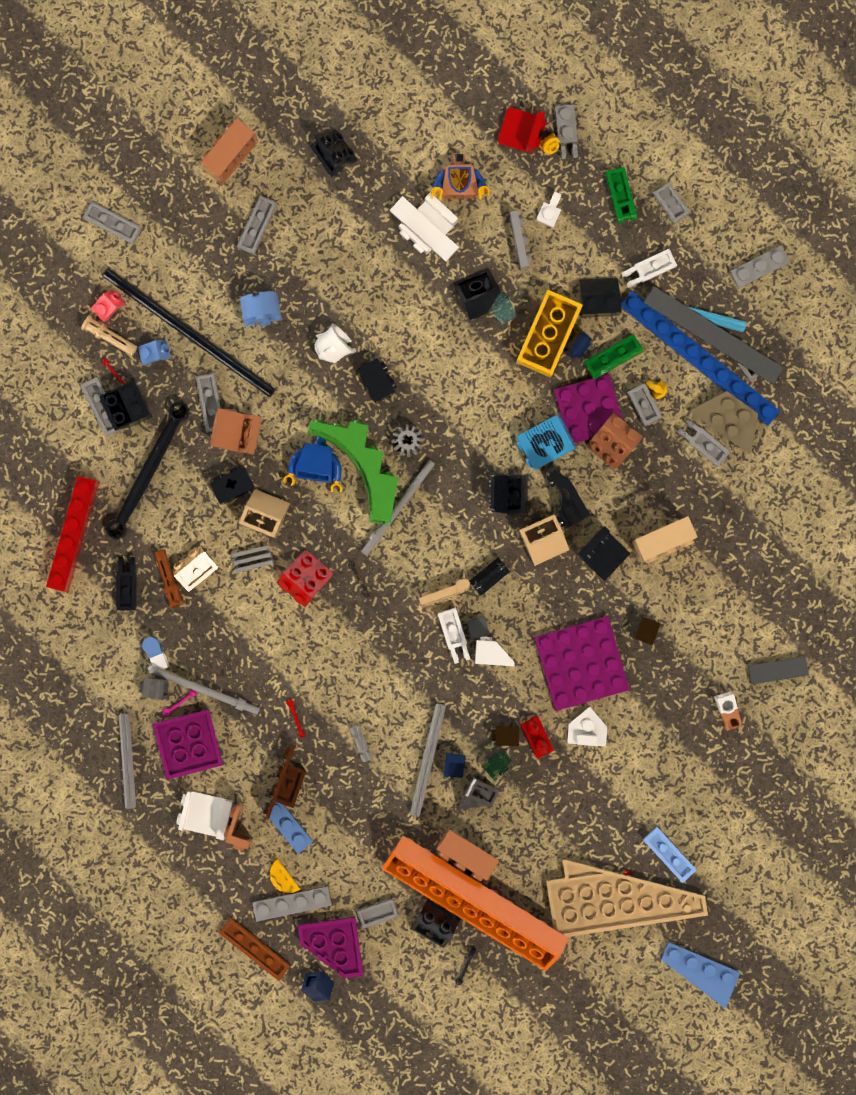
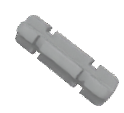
[350,725,372,762]

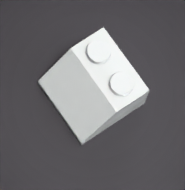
[475,637,514,666]

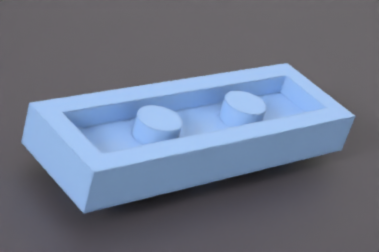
[643,826,696,883]

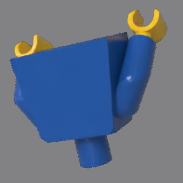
[283,437,342,493]

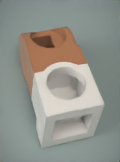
[714,691,742,731]

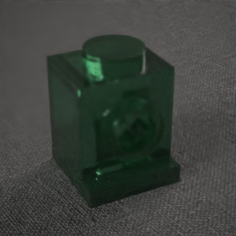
[482,751,512,781]

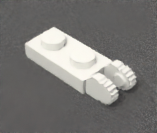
[621,249,677,288]
[438,607,470,664]

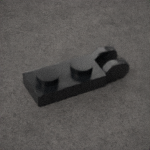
[116,557,137,611]

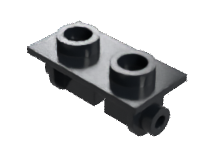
[469,557,510,596]

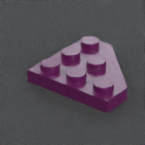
[298,917,364,978]

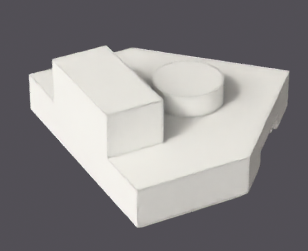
[567,706,607,747]

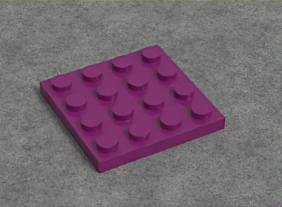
[534,616,630,711]

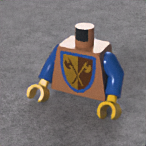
[431,154,490,201]

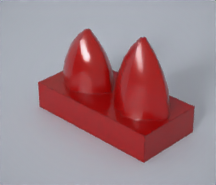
[521,716,554,759]

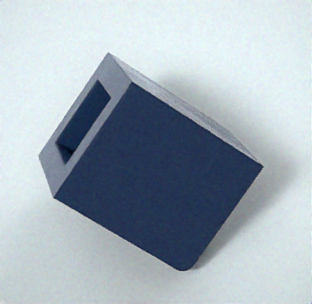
[444,753,466,778]
[301,972,334,1001]

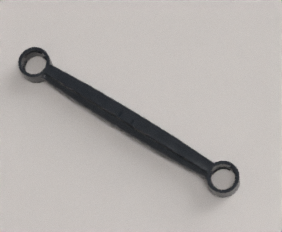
[106,401,190,539]

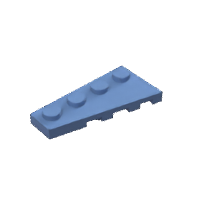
[661,941,740,1009]

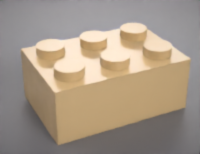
[631,516,697,564]

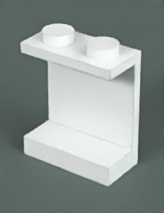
[399,193,458,254]
[176,791,234,840]

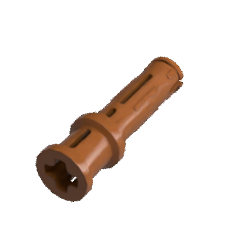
[154,549,185,608]

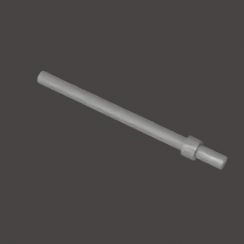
[361,460,435,556]
[149,666,260,715]

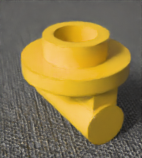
[539,132,560,154]
[646,380,667,399]

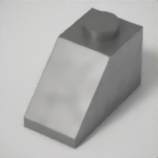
[139,677,169,700]

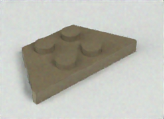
[690,390,758,454]

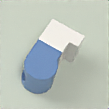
[142,637,170,674]

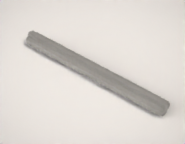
[410,704,446,817]

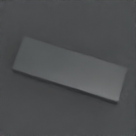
[748,656,809,685]

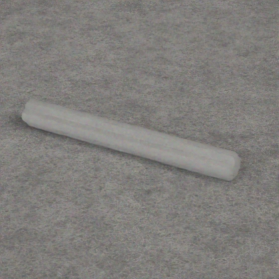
[119,713,136,809]

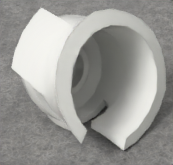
[315,323,356,363]

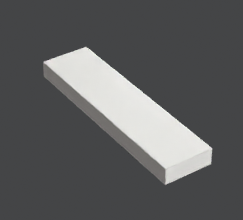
[390,196,459,262]

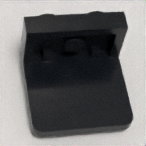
[489,473,528,514]

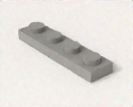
[252,886,332,922]

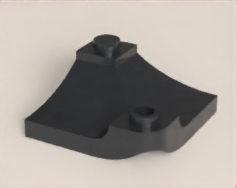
[546,466,590,529]

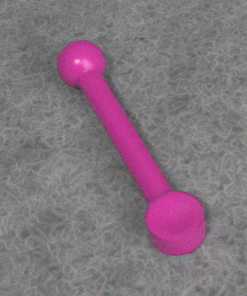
[163,690,197,716]

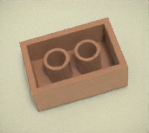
[201,119,258,185]
[435,829,499,882]

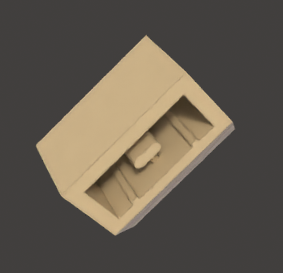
[239,489,290,539]
[519,514,569,566]

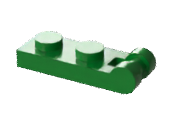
[605,167,637,224]

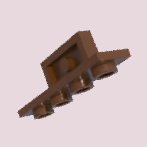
[263,744,306,820]

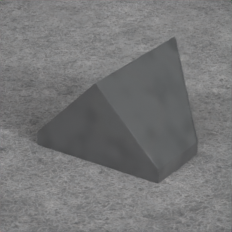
[457,777,500,810]

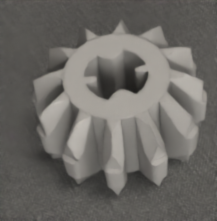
[391,424,424,457]

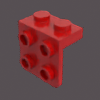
[498,107,547,154]
[276,550,333,607]

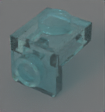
[491,292,517,325]

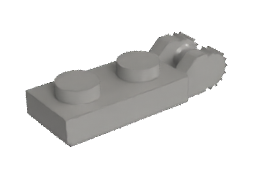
[555,104,578,159]
[678,419,730,467]

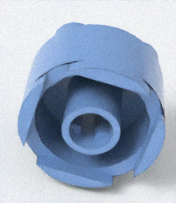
[240,291,282,327]

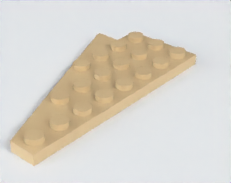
[546,859,708,937]

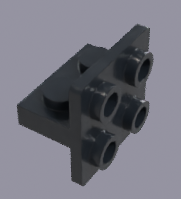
[310,130,357,177]

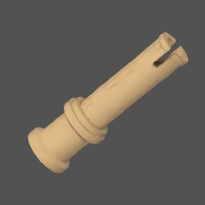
[81,315,138,357]

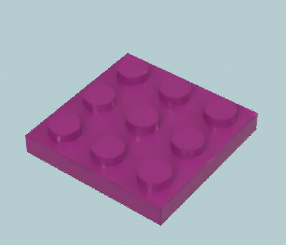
[554,374,623,444]
[153,709,224,780]

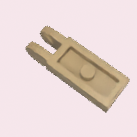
[419,579,470,607]

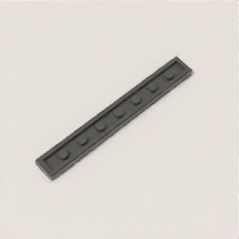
[644,286,784,385]

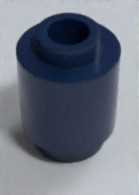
[565,330,592,359]

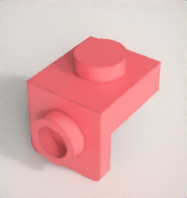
[91,290,125,322]

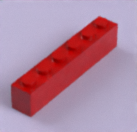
[46,476,100,592]

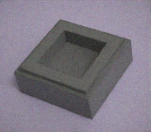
[466,617,489,639]

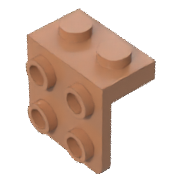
[210,409,261,455]
[587,413,643,469]
[224,802,253,851]

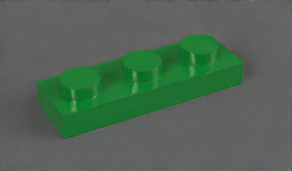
[584,334,644,379]

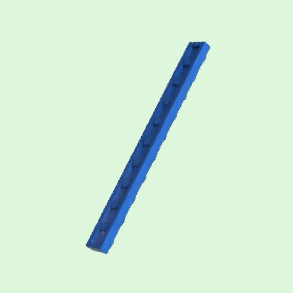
[621,291,780,426]

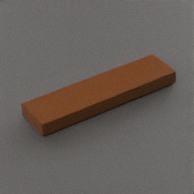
[219,917,291,981]

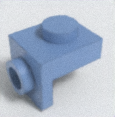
[138,340,171,365]

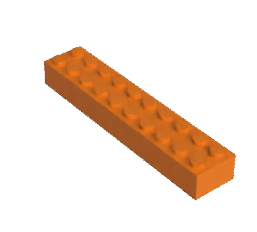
[381,836,569,971]

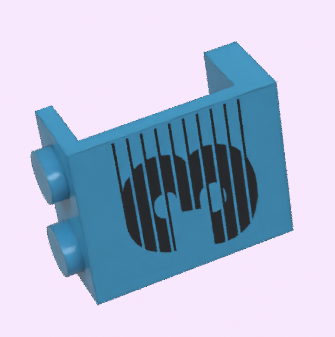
[517,415,578,470]

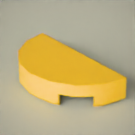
[270,858,301,893]

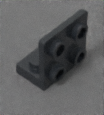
[577,526,630,580]
[410,898,461,948]

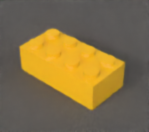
[516,290,583,378]

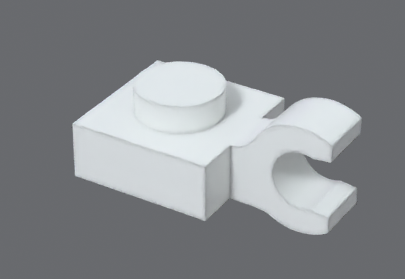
[536,192,562,228]

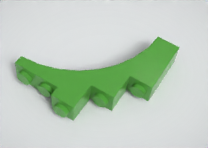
[307,420,398,525]

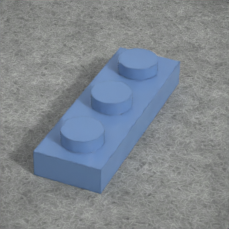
[262,802,313,854]

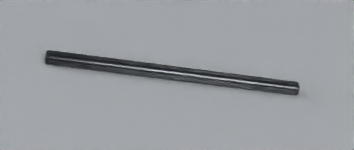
[102,268,275,397]

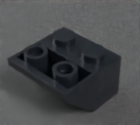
[99,380,153,431]

